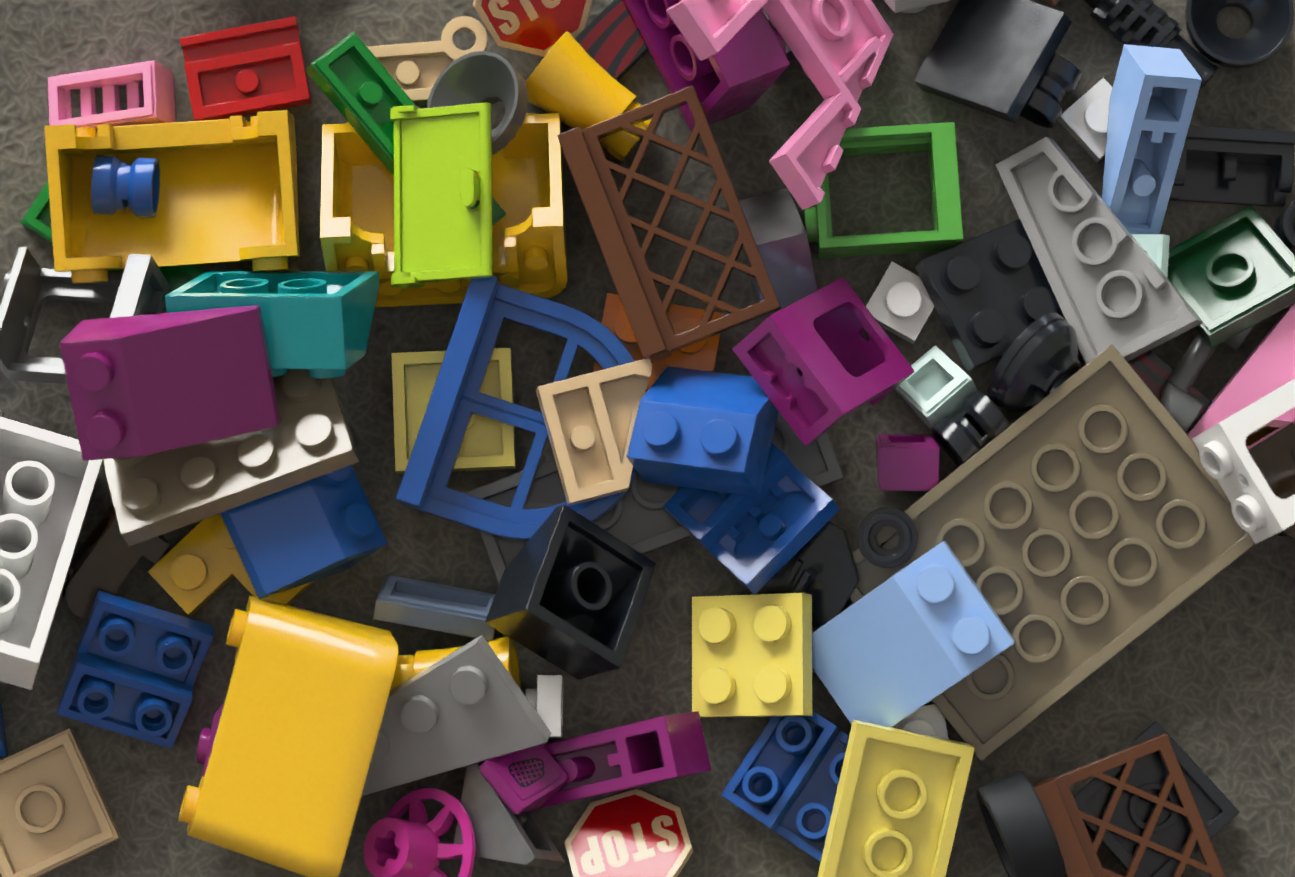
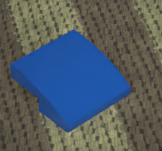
[663,443,840,595]

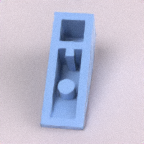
[1102,44,1202,234]

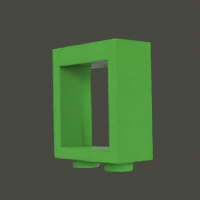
[803,122,963,259]

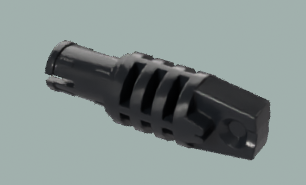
[1084,0,1219,91]

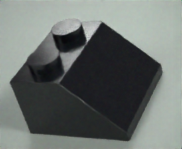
[485,504,656,680]

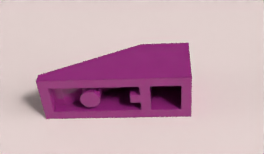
[534,711,712,810]

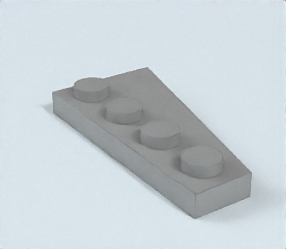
[995,137,1204,364]
[361,635,551,796]

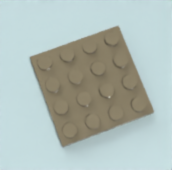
[102,262,359,546]

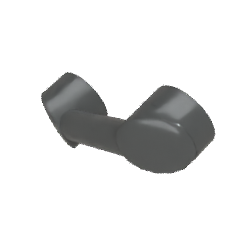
[1159,326,1253,433]

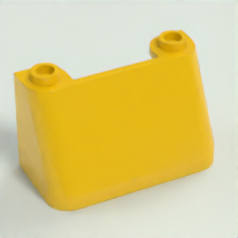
[44,110,300,284]
[320,113,568,308]
[178,596,398,877]

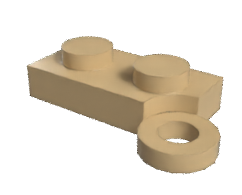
[367,16,488,106]

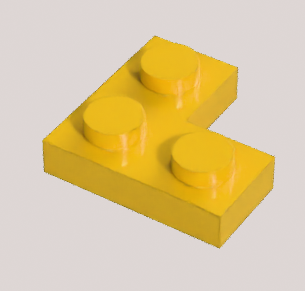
[148,513,314,616]

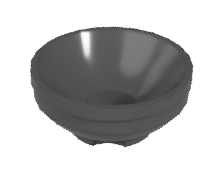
[427,51,528,155]

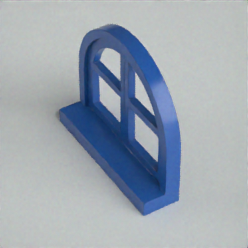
[396,276,638,541]

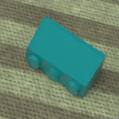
[165,271,380,378]

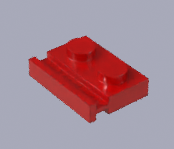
[179,16,312,121]

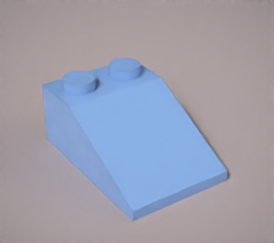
[812,541,1015,727]

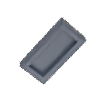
[374,575,496,641]

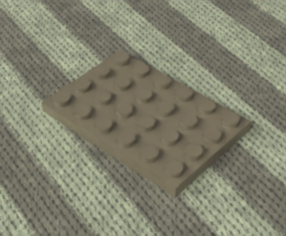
[850,344,1255,761]

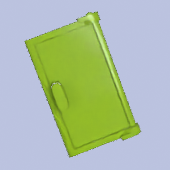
[390,102,493,289]

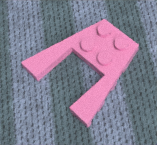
[666,0,893,210]

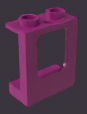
[732,277,915,446]

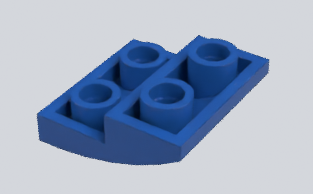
[57,590,214,749]
[721,711,849,862]

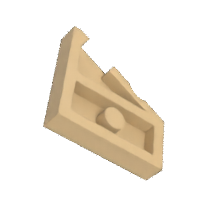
[536,358,652,507]

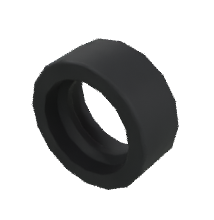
[977,770,1066,877]

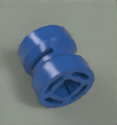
[91,155,160,218]

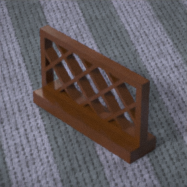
[557,85,781,363]
[1032,733,1225,877]

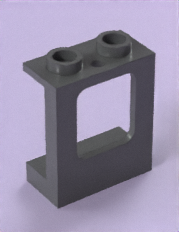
[0,247,171,384]

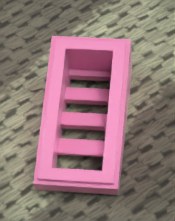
[48,60,176,131]

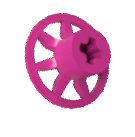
[363,788,476,877]

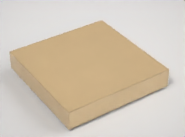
[0,728,121,877]

